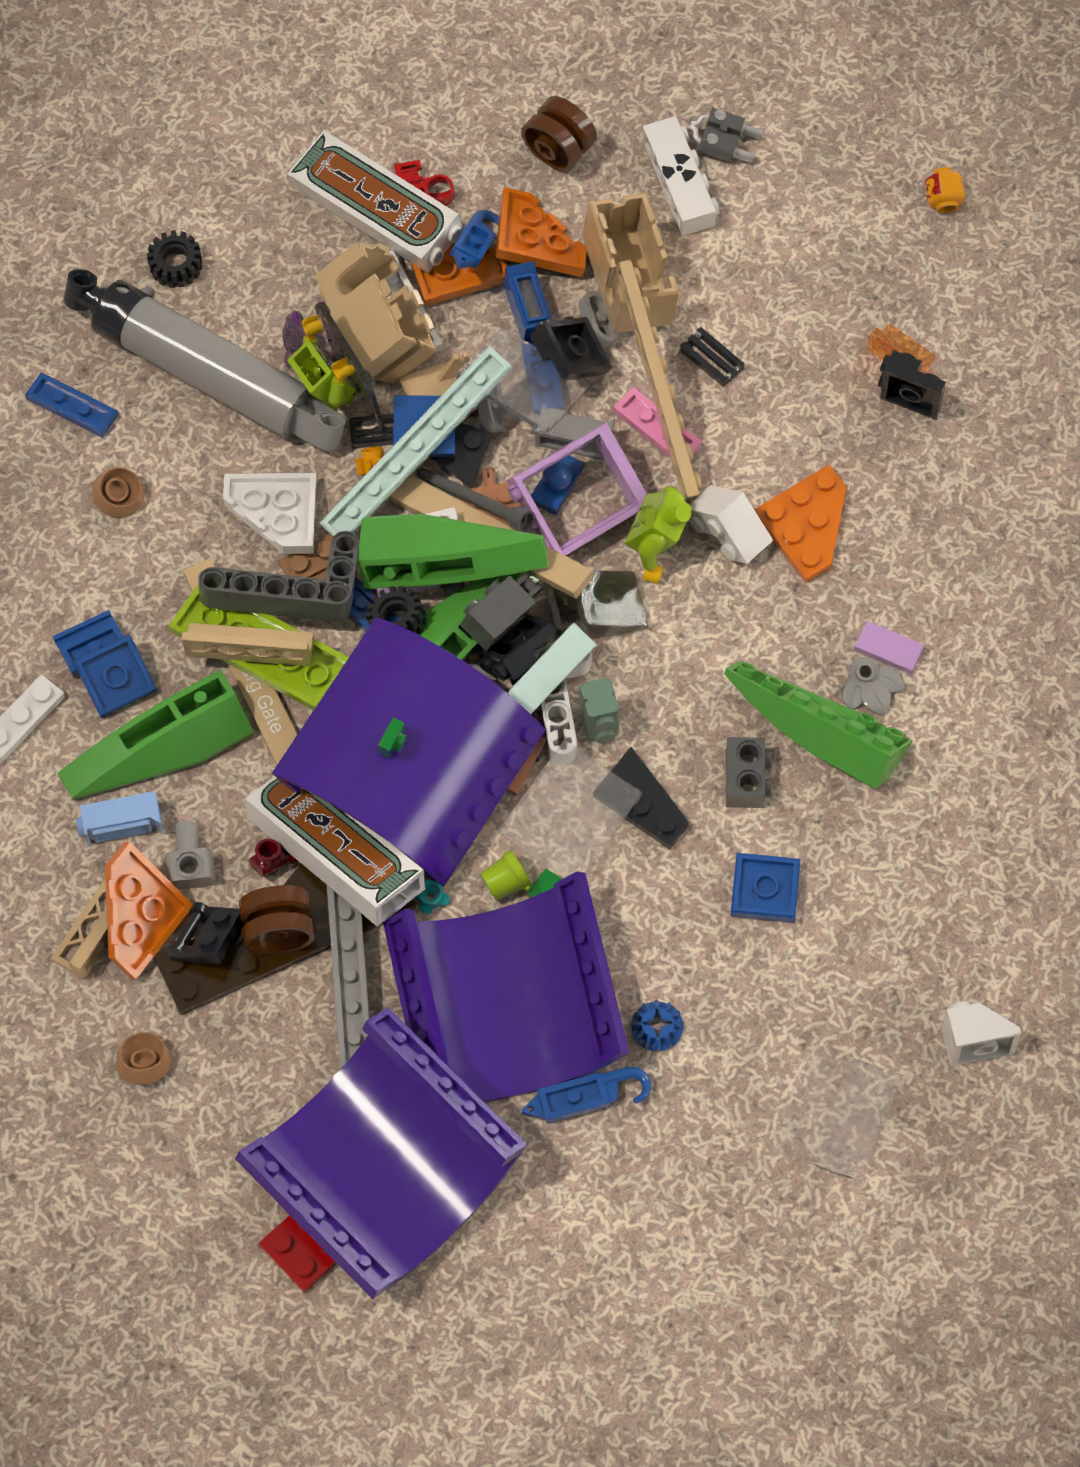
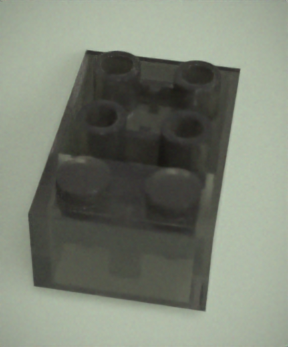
[543,570,649,640]

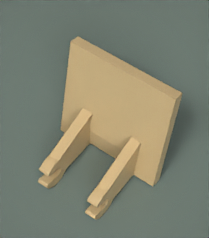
[399,351,476,414]

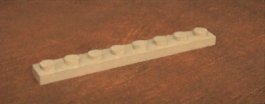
[615,259,702,502]

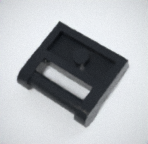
[167,902,243,964]

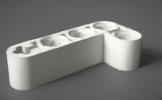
[533,642,592,766]

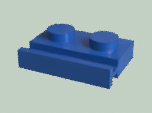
[53,610,123,678]

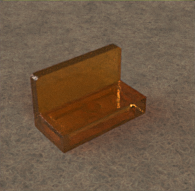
[867,324,936,373]

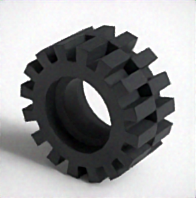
[147,230,203,288]
[366,586,427,634]

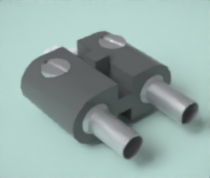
[690,107,763,163]

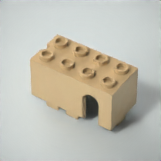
[582,192,680,334]
[315,241,437,384]

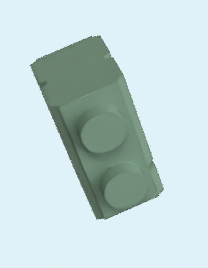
[580,678,619,743]

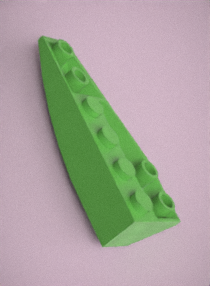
[357,514,550,589]
[416,572,541,662]
[724,661,912,789]
[57,670,254,800]

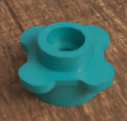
[415,879,450,914]

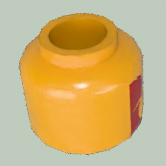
[925,167,965,214]

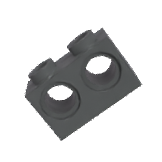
[726,737,771,808]

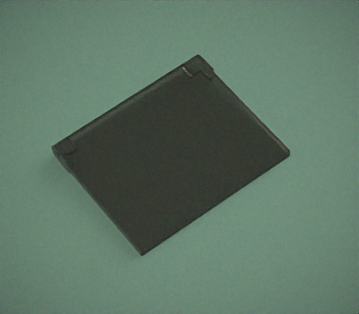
[315,301,386,432]

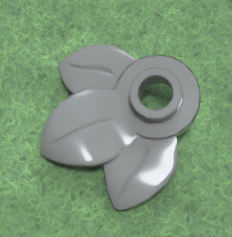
[843,657,905,716]

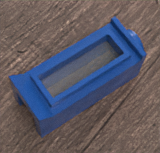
[503,261,553,343]

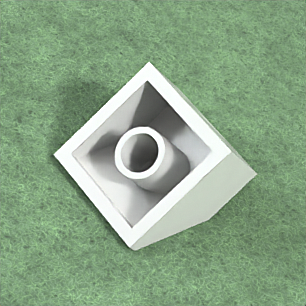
[941,1001,1021,1066]

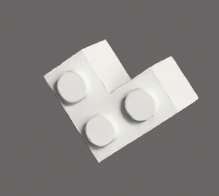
[689,485,773,564]

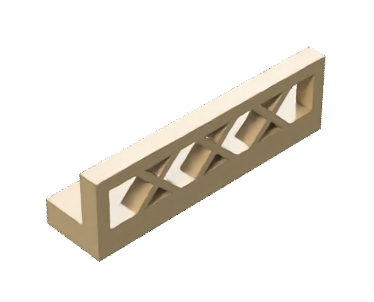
[181,623,314,666]
[50,879,108,979]

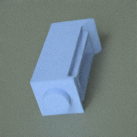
[76,791,164,846]

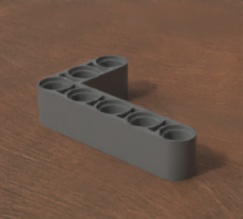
[198,531,359,622]

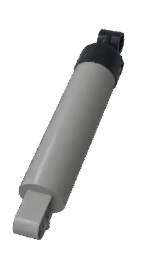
[63,269,345,451]

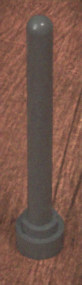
[417,468,535,533]

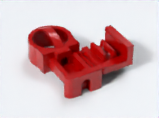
[394,160,455,206]

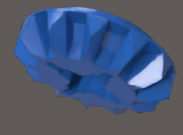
[631,999,684,1051]

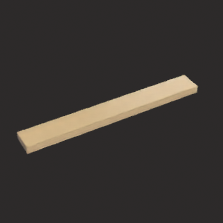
[388,475,595,599]

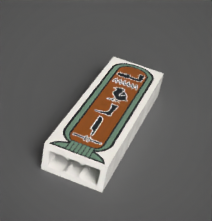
[287,130,464,273]
[245,775,425,927]

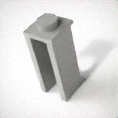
[531,406,615,461]

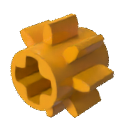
[355,446,386,476]

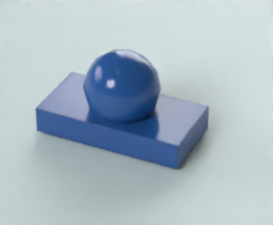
[531,455,585,515]

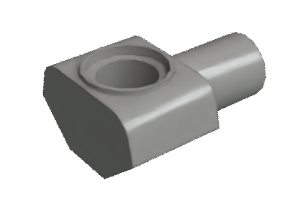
[165,821,215,890]

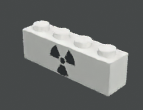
[643,116,719,236]

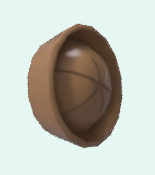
[92,467,145,518]
[115,1032,173,1085]

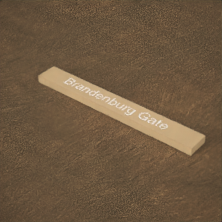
[183,558,297,766]

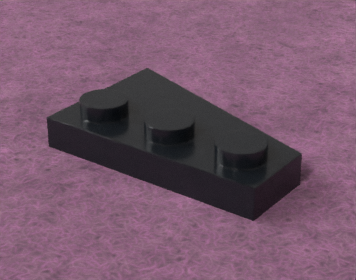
[429,423,492,489]
[593,747,689,850]

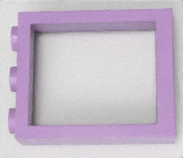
[506,423,647,556]

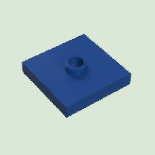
[393,395,455,457]
[73,634,157,718]
[730,852,801,923]

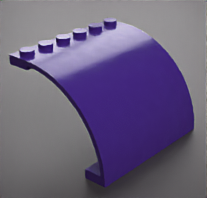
[271,617,546,887]
[383,871,630,1102]
[235,1007,527,1300]

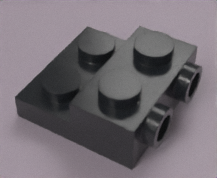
[530,316,612,381]
[878,350,946,420]
[475,614,556,681]

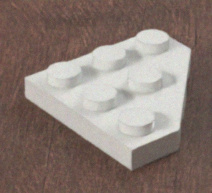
[223,473,317,554]

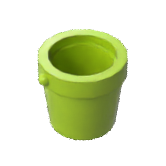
[480,850,532,901]

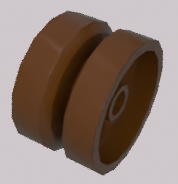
[521,96,597,172]
[239,885,315,955]

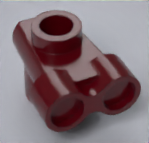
[249,838,298,878]

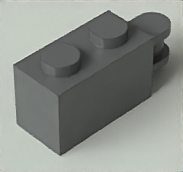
[460,572,543,652]

